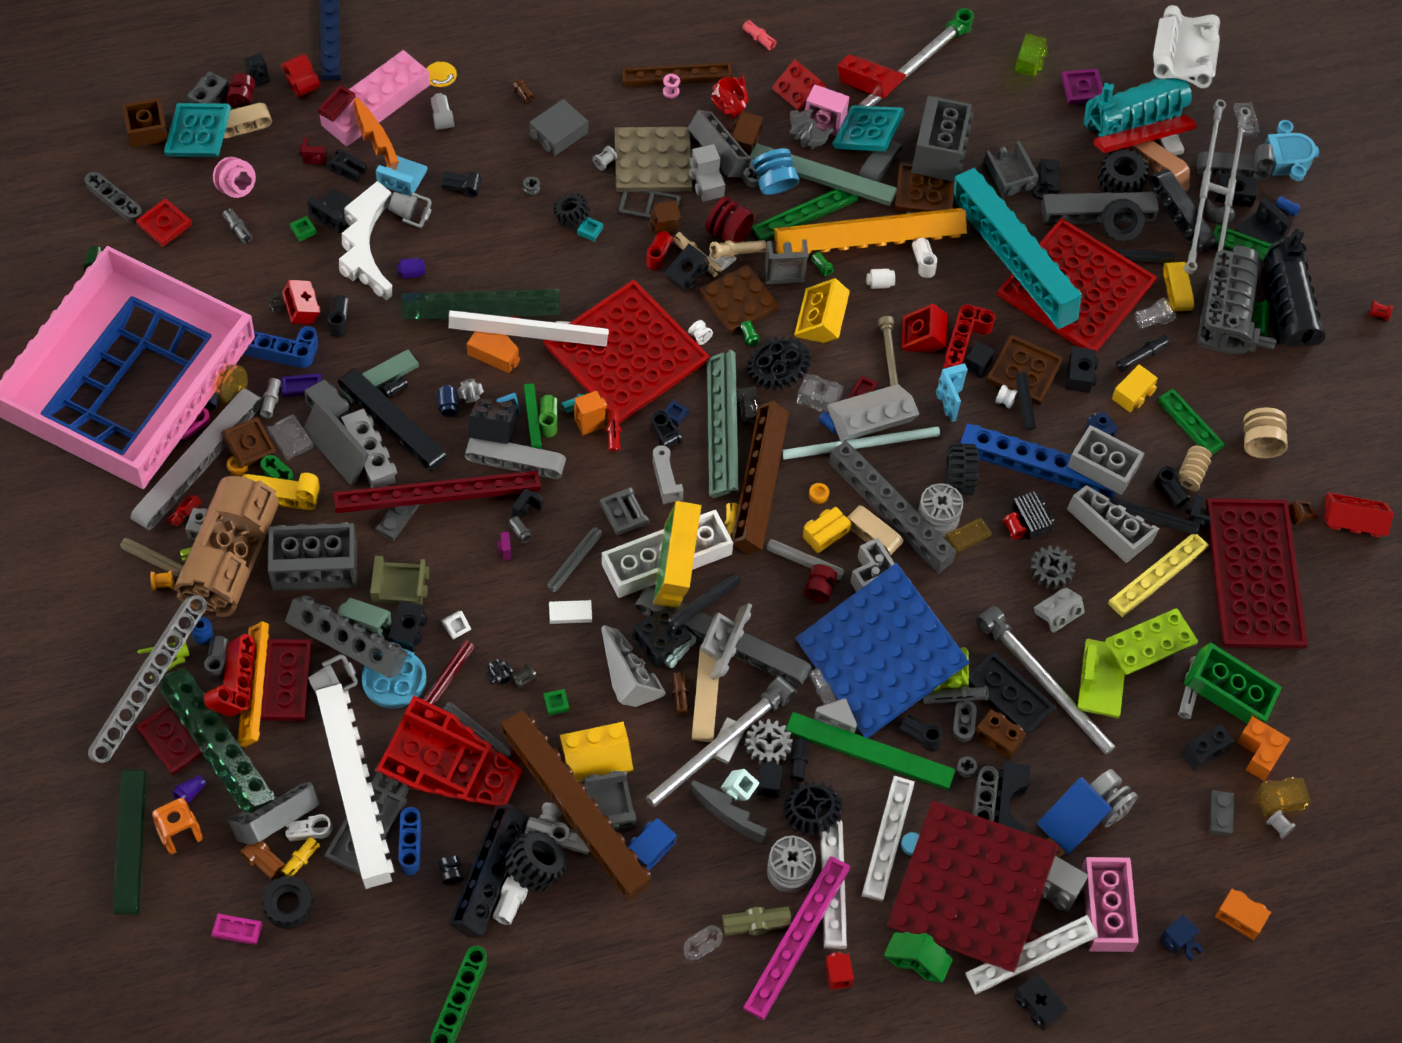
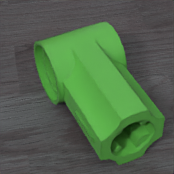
[539,395,558,438]

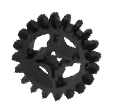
[783,780,843,838]

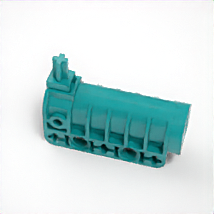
[1083,78,1192,137]

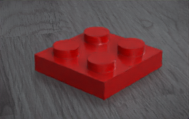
[136,198,192,247]

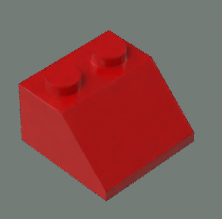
[901,303,948,353]

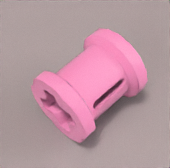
[663,74,680,99]

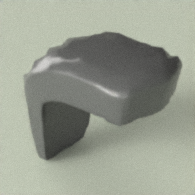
[1205,199,1235,223]

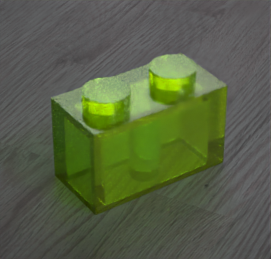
[1015,33,1049,77]

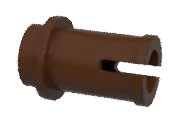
[513,79,535,103]

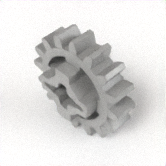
[745,719,792,765]

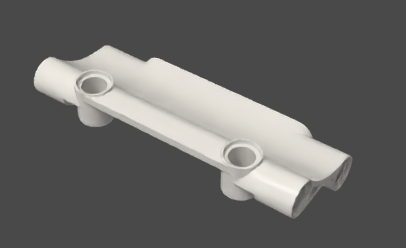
[1153,5,1220,88]

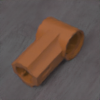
[240,840,285,880]

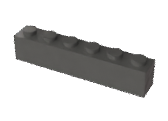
[1041,191,1159,224]

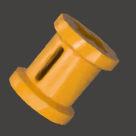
[150,570,174,591]

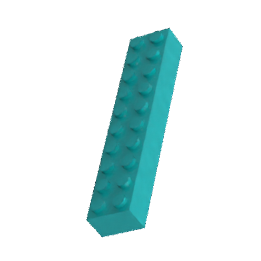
[953,168,1082,330]

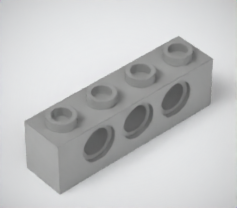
[341,409,397,488]

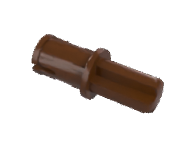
[672,672,689,715]

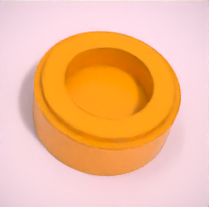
[227,456,248,476]
[809,483,829,504]

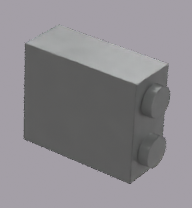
[529,99,588,156]

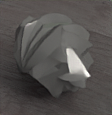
[789,109,834,150]

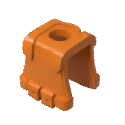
[152,798,203,854]

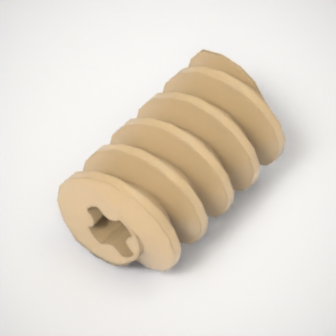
[1176,446,1212,491]

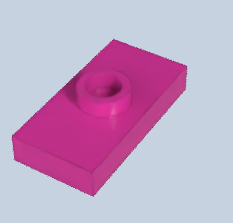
[211,913,262,945]

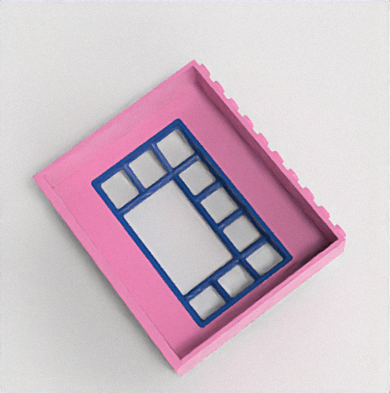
[0,246,255,490]

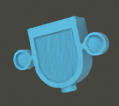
[1265,120,1319,181]

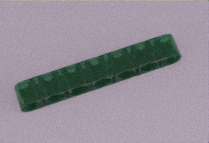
[113,769,147,916]

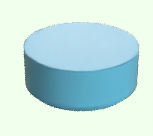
[901,832,919,856]

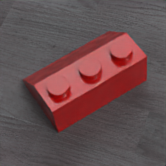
[837,54,906,99]
[1324,492,1394,537]

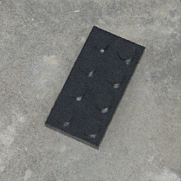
[969,651,1056,737]

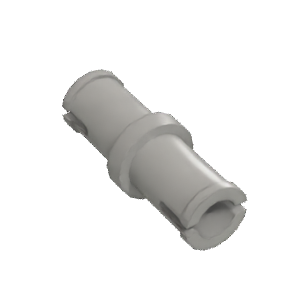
[260,378,281,418]

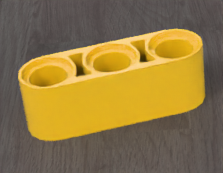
[1163,262,1194,312]

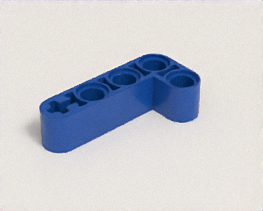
[243,326,319,368]

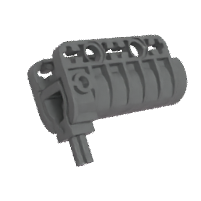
[1197,246,1276,354]

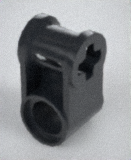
[650,410,683,448]

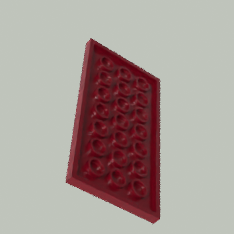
[1206,498,1308,649]

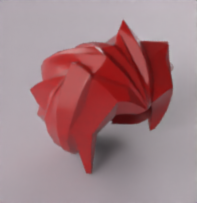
[710,75,749,120]

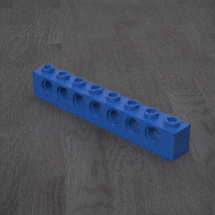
[960,423,1116,497]

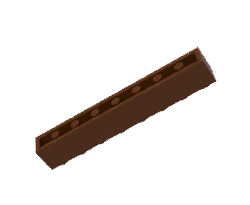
[732,400,789,555]

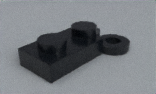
[1033,159,1060,200]

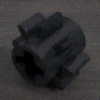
[485,659,513,686]

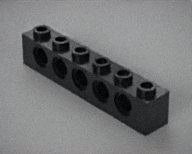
[449,804,528,937]

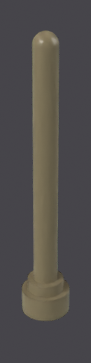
[878,316,898,386]

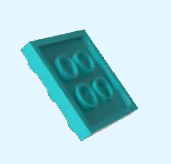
[164,103,231,157]
[833,105,905,152]

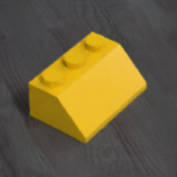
[794,278,850,343]
[560,722,633,782]

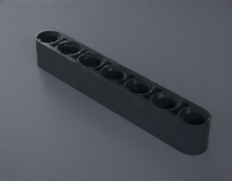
[337,368,447,472]

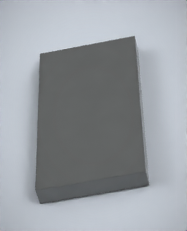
[303,400,369,485]

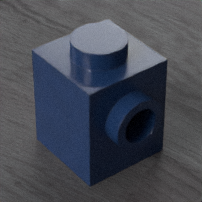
[1085,411,1119,438]

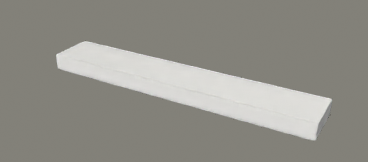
[862,776,915,902]
[820,820,847,949]
[965,915,1098,995]

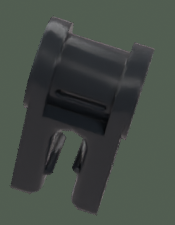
[327,149,367,183]

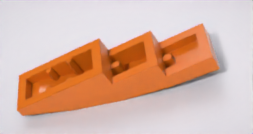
[352,98,399,170]

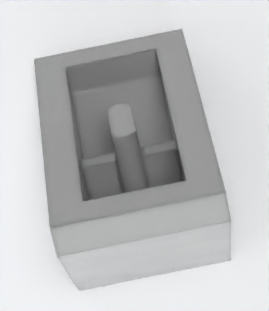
[814,698,857,734]

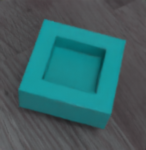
[577,217,603,242]

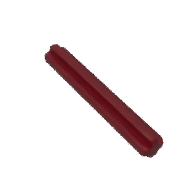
[423,640,474,705]

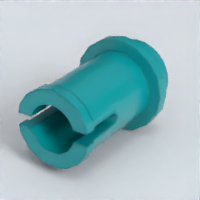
[561,394,584,414]

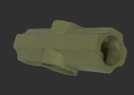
[722,907,791,936]

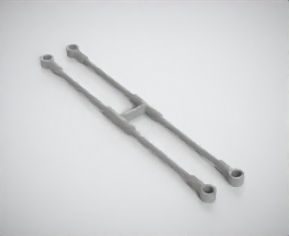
[1184,99,1251,279]

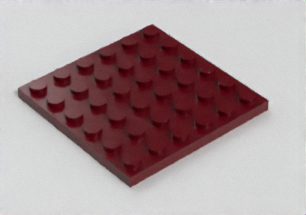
[887,801,1059,973]

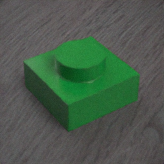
[290,216,316,242]
[544,689,569,716]

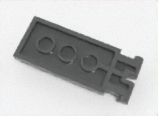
[324,765,414,875]

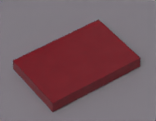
[134,701,209,776]

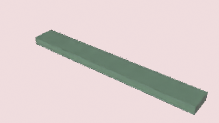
[750,143,897,206]

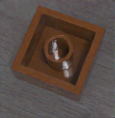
[122,98,168,148]

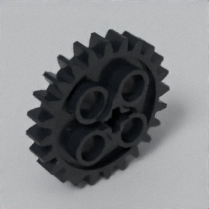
[747,336,811,391]

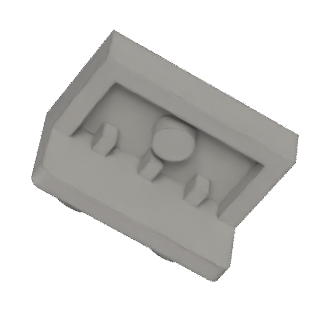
[1034,587,1085,633]

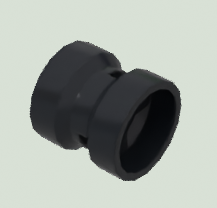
[438,856,464,885]

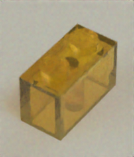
[1256,777,1311,816]

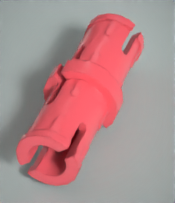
[742,20,777,50]

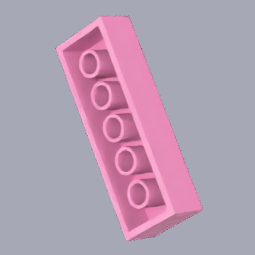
[320,50,430,147]

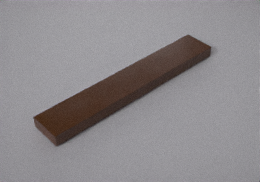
[621,62,733,87]

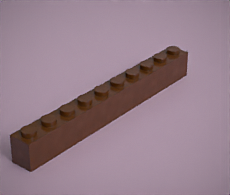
[501,710,651,901]

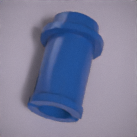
[1275,196,1301,217]
[818,411,838,435]

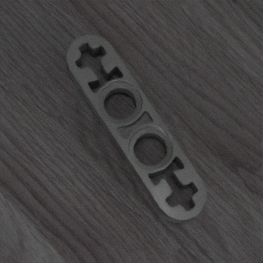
[85,172,143,223]

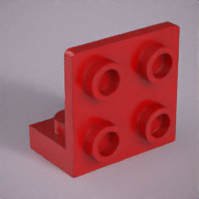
[772,59,827,110]

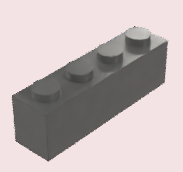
[688,110,751,177]

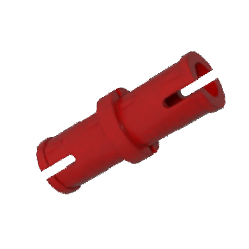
[606,409,622,451]

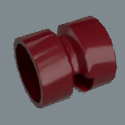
[226,73,255,109]
[804,564,837,603]

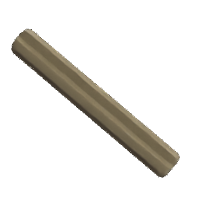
[120,538,184,577]

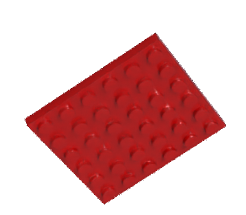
[997,218,1157,353]
[543,280,710,424]

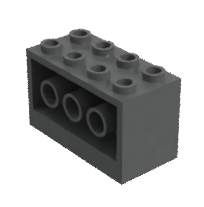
[911,96,974,182]
[268,522,357,591]

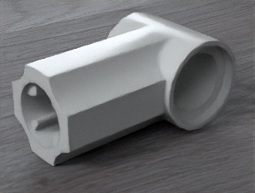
[431,93,454,130]

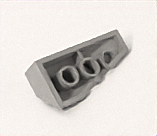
[601,625,666,707]

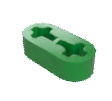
[261,455,294,481]

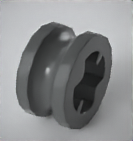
[523,177,540,195]
[957,757,977,778]

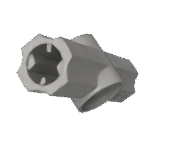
[525,817,589,855]

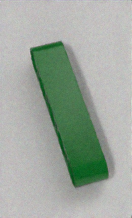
[430,946,487,1043]

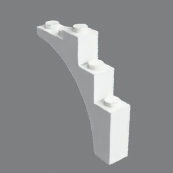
[339,181,392,300]

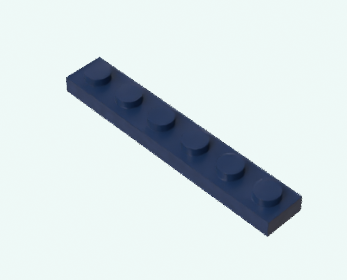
[320,0,341,80]

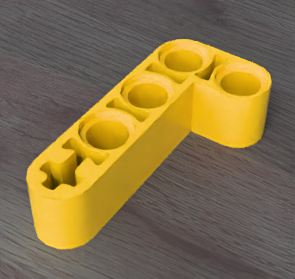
[242,473,320,510]

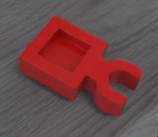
[167,495,203,526]

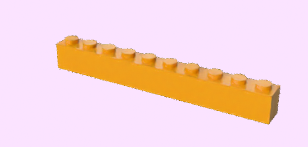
[774,208,967,254]

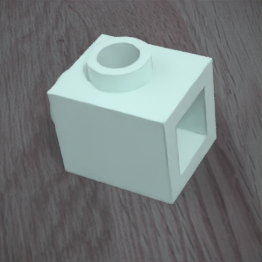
[720,769,759,802]

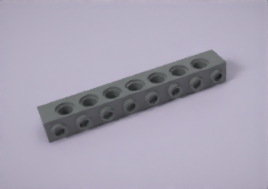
[829,441,956,574]

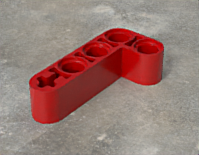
[943,304,996,369]
[204,634,255,717]

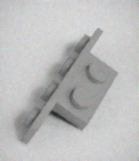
[700,603,752,680]

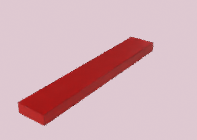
[1093,115,1197,153]

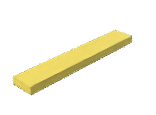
[1108,534,1209,618]

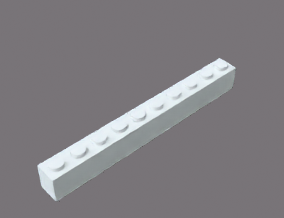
[316,684,394,889]

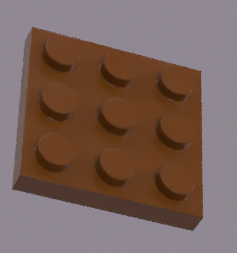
[894,162,955,213]
[699,264,779,334]
[986,334,1064,406]

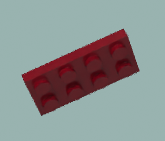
[261,639,312,721]

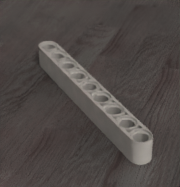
[131,389,263,530]
[88,595,206,763]

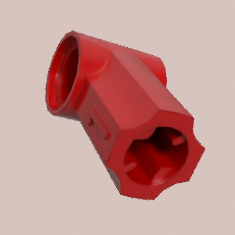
[646,230,673,270]

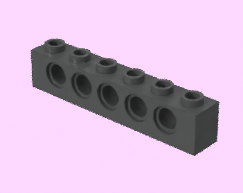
[285,596,408,678]

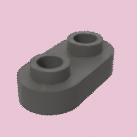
[952,701,977,742]

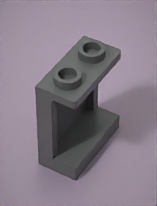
[583,770,636,831]

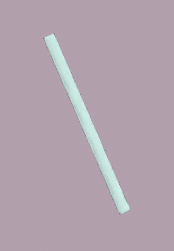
[781,426,940,460]

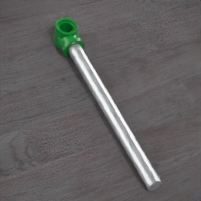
[859,8,974,106]

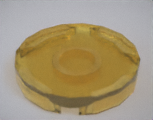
[217,364,248,404]

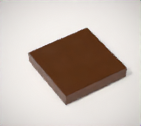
[221,417,277,468]

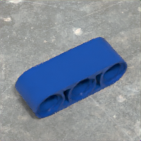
[399,807,422,876]

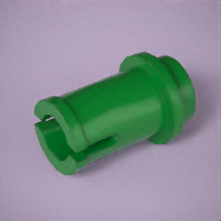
[811,252,834,276]
[740,321,760,347]

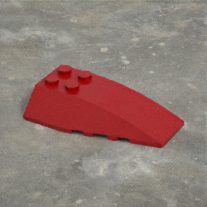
[376,695,523,807]

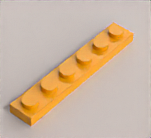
[237,621,269,747]

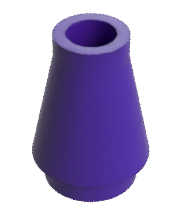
[172,775,206,804]

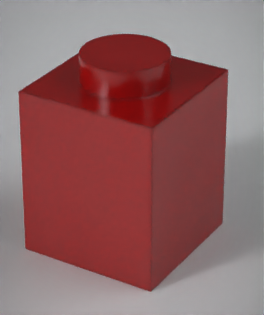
[825,952,854,990]

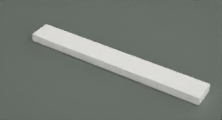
[448,311,609,347]

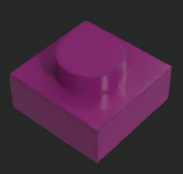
[497,532,512,561]

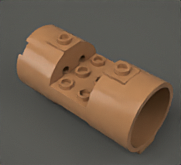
[174,476,279,617]

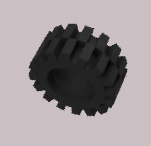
[553,192,590,228]

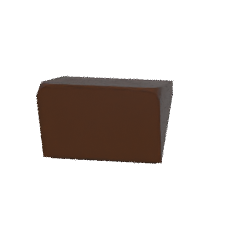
[1289,500,1317,524]

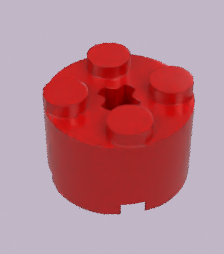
[280,54,321,99]

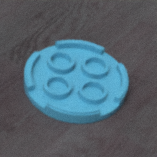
[362,648,427,709]

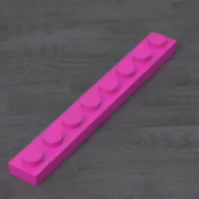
[743,856,850,1021]

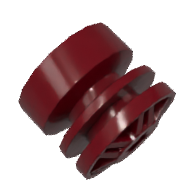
[705,196,755,243]

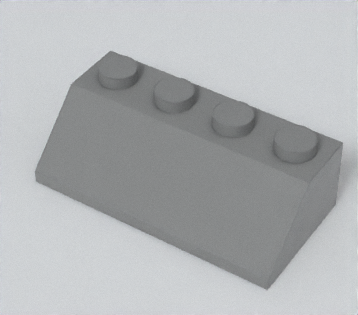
[827,384,919,442]

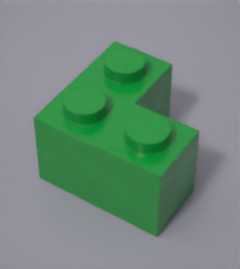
[884,932,953,983]

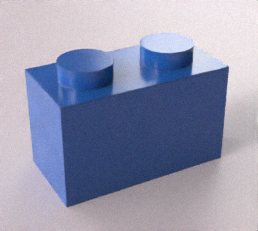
[627,818,677,870]

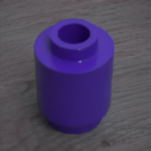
[397,258,426,279]

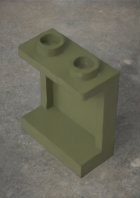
[370,556,430,605]

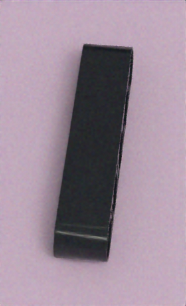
[1149,169,1216,253]

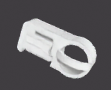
[286,814,333,841]

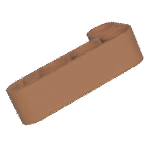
[1126,141,1190,192]

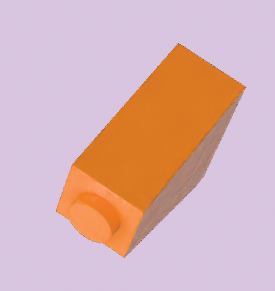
[467,331,520,373]

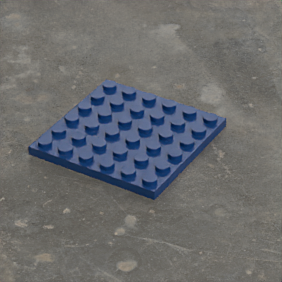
[795,562,970,738]

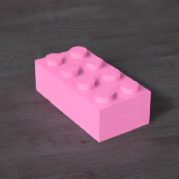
[1082,857,1139,952]

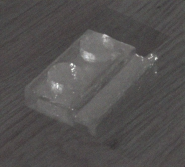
[267,414,314,460]

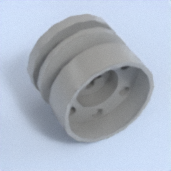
[918,483,964,537]
[1090,769,1138,828]
[767,836,816,893]

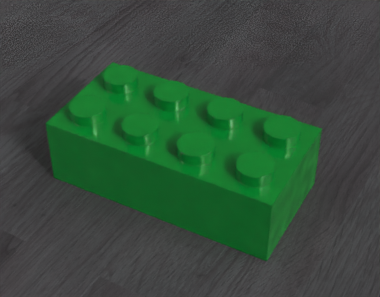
[1183,642,1282,724]

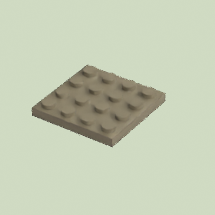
[614,127,692,192]

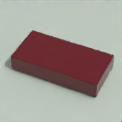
[317,85,356,122]

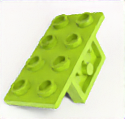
[1105,608,1198,675]
[1077,639,1125,718]

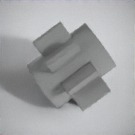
[457,379,483,403]

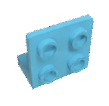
[376,156,428,196]
[936,363,967,422]

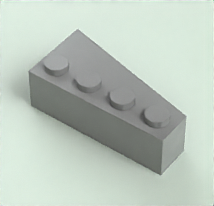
[1067,485,1160,563]

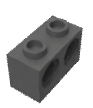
[187,71,229,104]

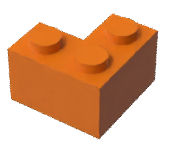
[1237,716,1290,781]

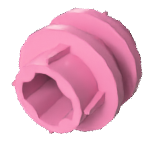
[213,157,256,198]

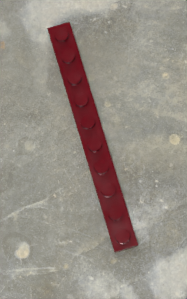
[333,471,541,513]

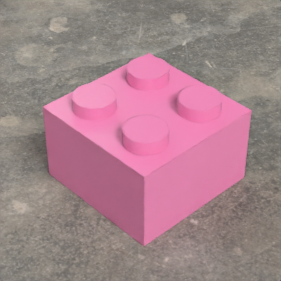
[805,84,849,136]

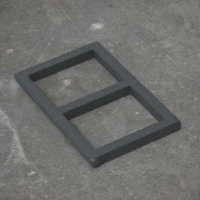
[618,190,682,219]

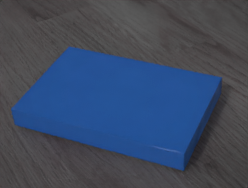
[1037,777,1113,855]

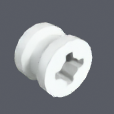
[688,320,713,345]
[995,384,1018,409]

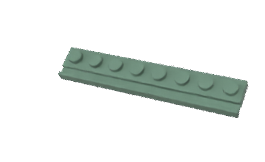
[707,350,739,499]

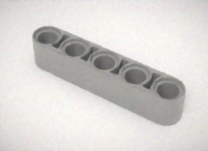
[464,438,566,479]

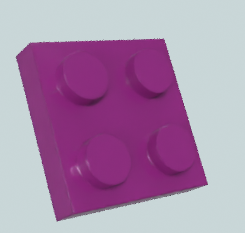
[1061,69,1103,105]

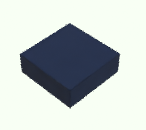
[664,400,689,427]

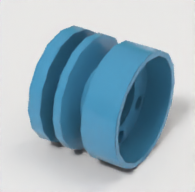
[752,148,800,195]

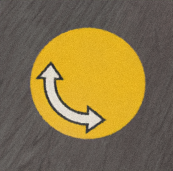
[426,62,457,87]

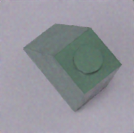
[337,598,392,640]

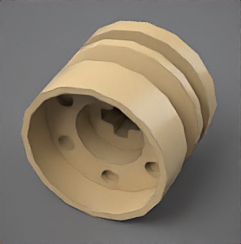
[1244,408,1288,459]

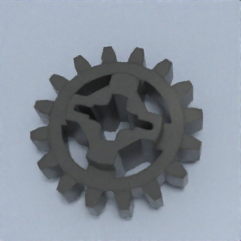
[1030,545,1076,589]

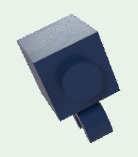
[1160,915,1203,962]

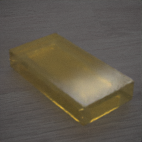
[946,517,992,553]

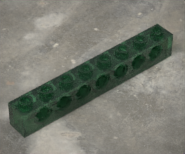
[401,289,560,319]
[158,668,276,814]

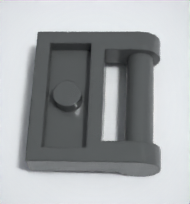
[600,488,650,536]

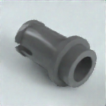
[508,516,532,543]

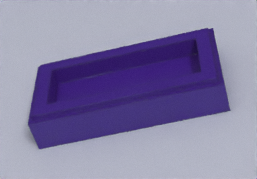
[281,374,322,397]

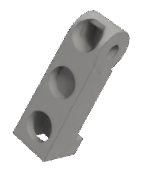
[653,446,683,504]

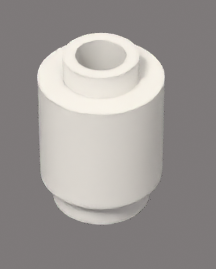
[866,269,895,289]

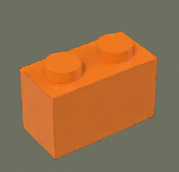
[574,391,607,436]
[1215,889,1271,941]

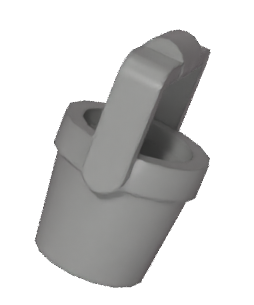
[388,192,432,228]
[308,654,358,695]

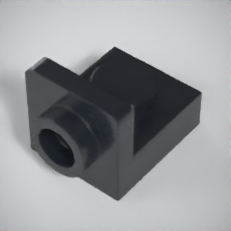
[512,488,543,519]

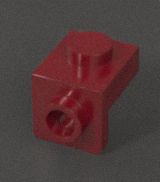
[299,138,327,165]

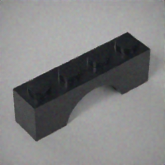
[994,762,1030,832]

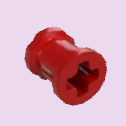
[1369,300,1393,322]
[1002,512,1027,540]

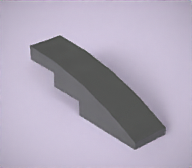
[690,780,767,844]

